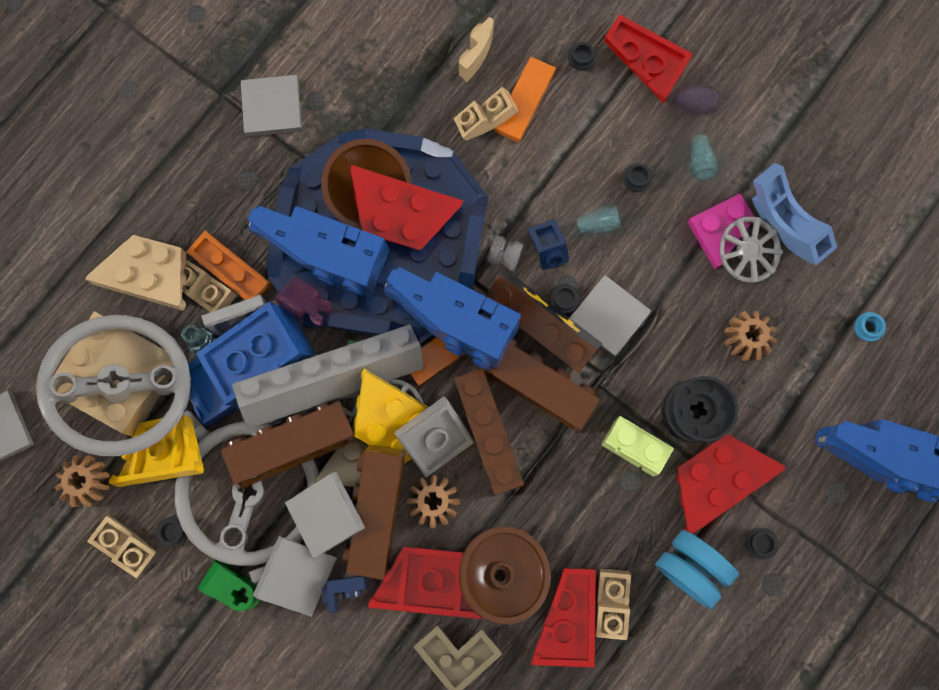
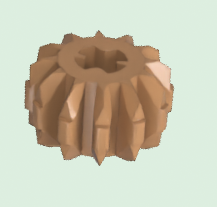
[724,311,777,362]
[54,456,111,507]
[407,475,460,528]

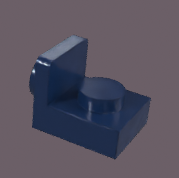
[528,219,569,271]
[322,576,369,613]

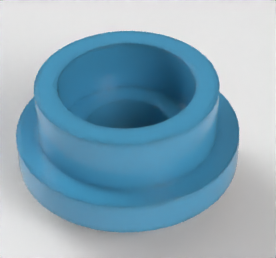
[854,312,886,342]

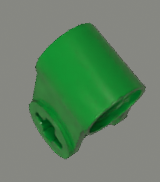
[198,559,261,611]

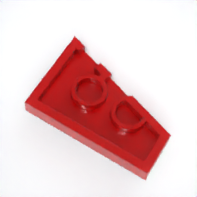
[604,14,693,104]
[530,568,596,668]

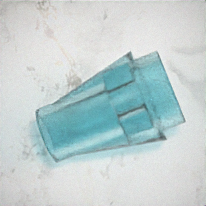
[690,135,719,180]
[577,204,621,234]
[181,325,215,354]

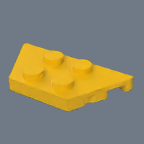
[352,368,428,464]
[109,414,204,487]

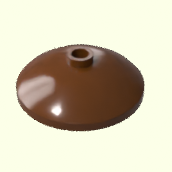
[321,139,412,229]
[459,527,551,624]

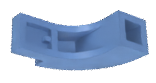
[752,163,837,266]

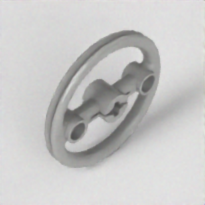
[36,315,191,456]
[174,421,319,566]

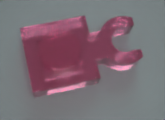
[275,276,333,325]

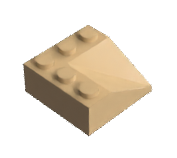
[55,311,173,436]

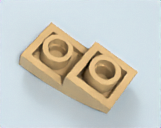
[459,17,494,82]
[454,87,519,140]
[182,260,237,312]
[87,514,156,579]
[595,568,631,640]

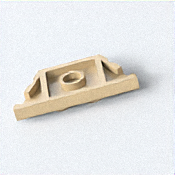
[86,235,186,311]

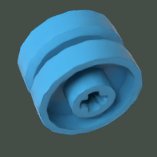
[655,530,739,610]

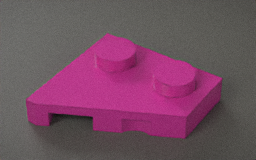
[688,194,754,270]

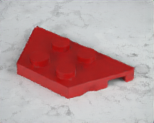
[349,165,463,251]
[675,434,786,534]
[368,547,485,620]

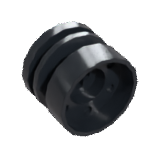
[661,376,739,443]

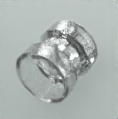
[487,235,524,271]

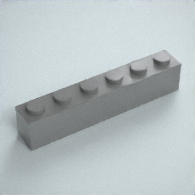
[232,325,424,429]

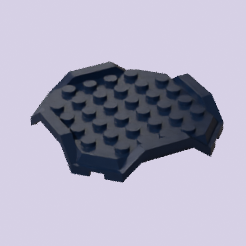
[268,129,488,346]

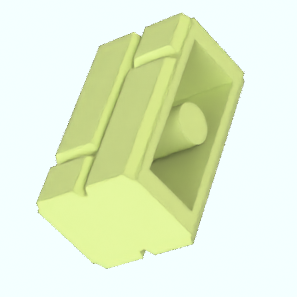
[601,416,674,477]

